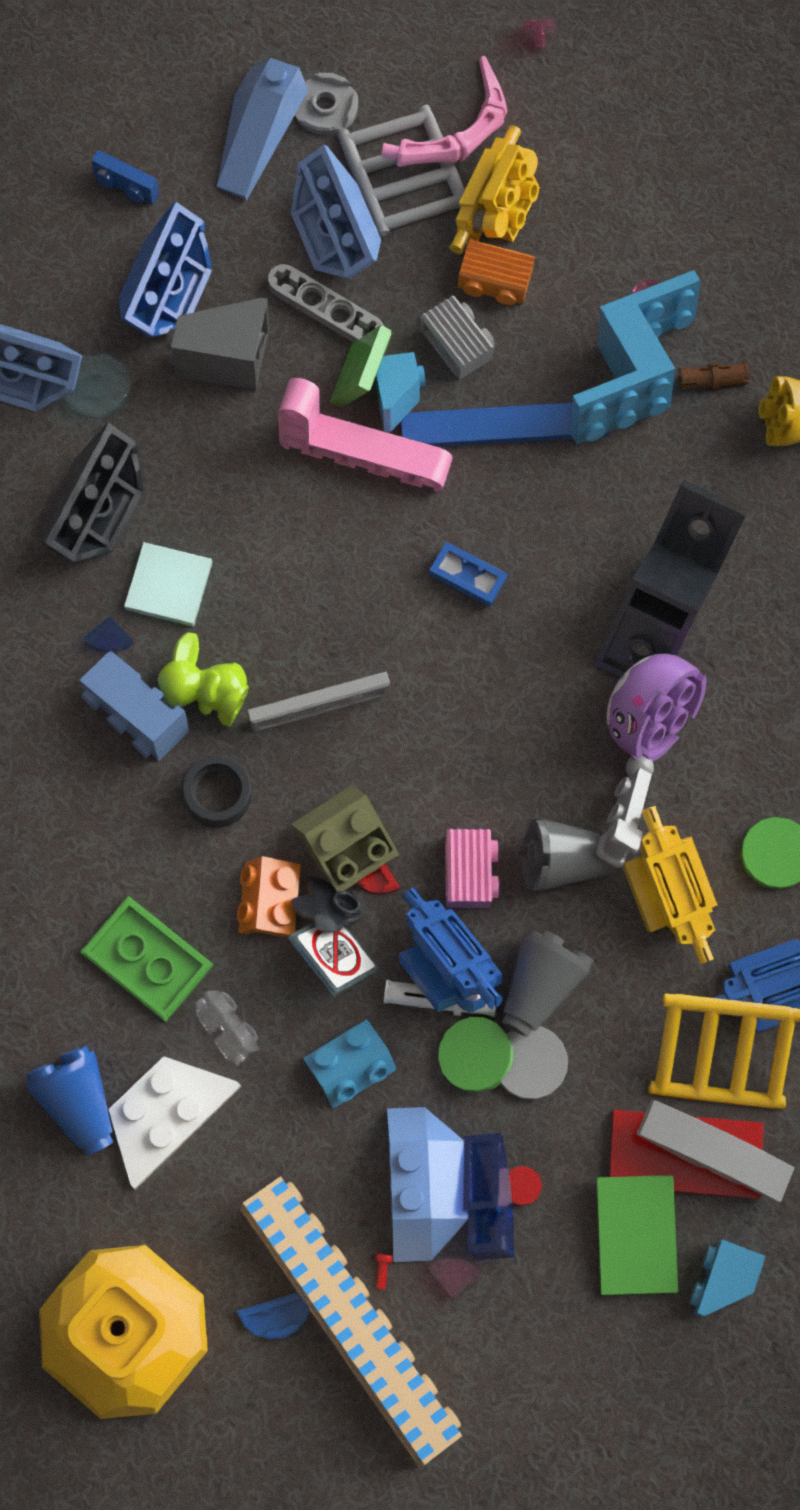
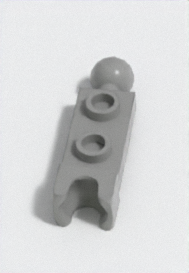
[596,755,654,868]

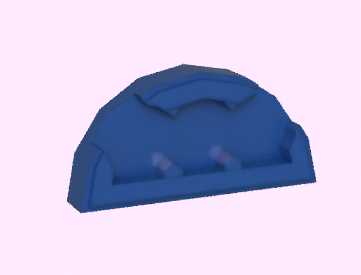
[236,1292,310,1340]

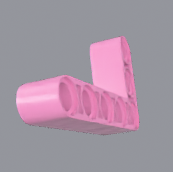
[278,378,453,492]

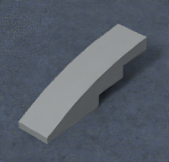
[637,1100,795,1202]

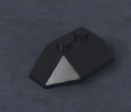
[42,423,143,562]

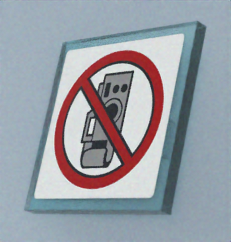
[288,923,381,996]

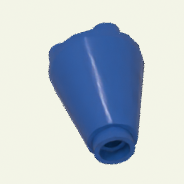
[25,1046,113,1156]

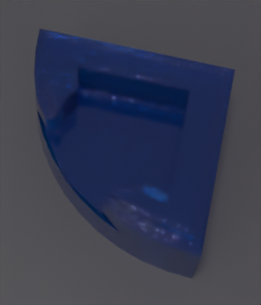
[83,616,134,652]

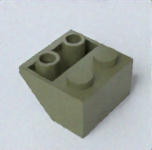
[292,785,399,892]

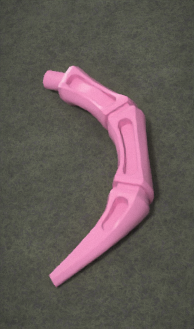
[381,56,507,167]

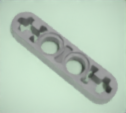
[268,264,384,343]

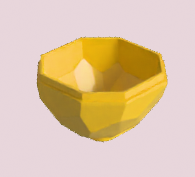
[39,1245,208,1419]

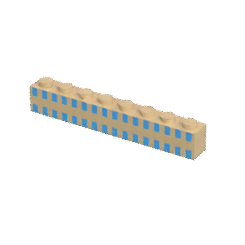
[240,1176,462,1467]

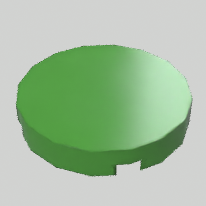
[741,817,800,890]
[438,1017,514,1093]

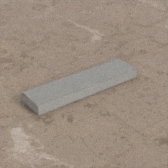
[248,671,390,732]

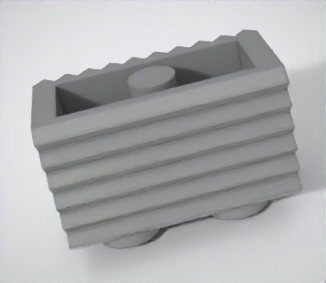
[420,296,495,380]

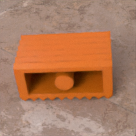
[457,239,535,305]

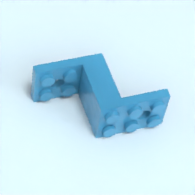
[571,270,700,445]

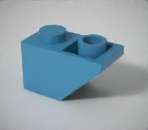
[689,1239,766,1318]

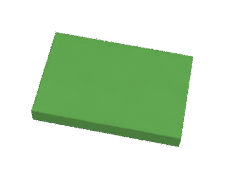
[80,896,214,1023]
[596,1175,678,1295]

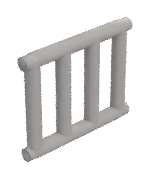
[337,105,465,237]

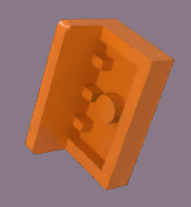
[237,856,301,937]

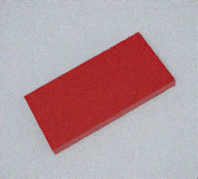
[609,1110,764,1200]

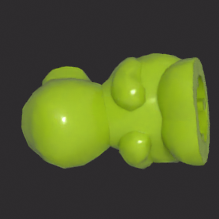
[158,633,249,727]

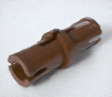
[677,362,750,390]

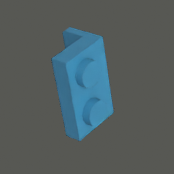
[303,1019,396,1108]

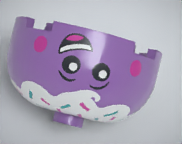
[607,654,706,761]

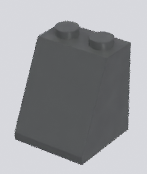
[166,298,269,390]

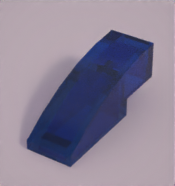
[463,1133,514,1260]

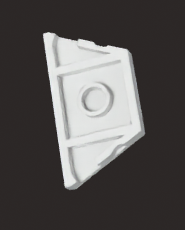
[108,1057,241,1190]

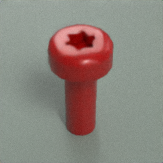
[375,1253,393,1289]

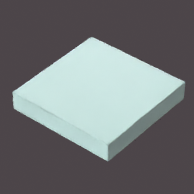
[124,542,212,627]

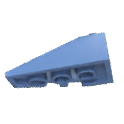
[217,58,308,200]

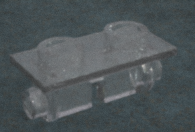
[193,989,261,1066]

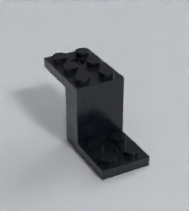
[593,480,749,678]

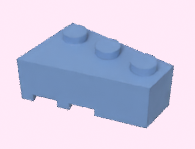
[79,651,189,761]

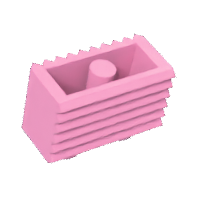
[445,829,499,908]

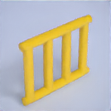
[648,993,800,1109]

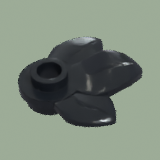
[290,876,361,933]

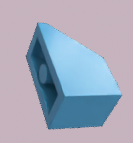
[374,352,425,432]

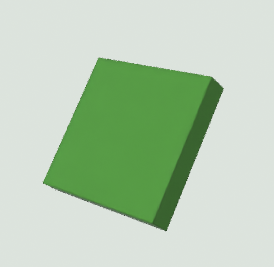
[329,325,392,407]

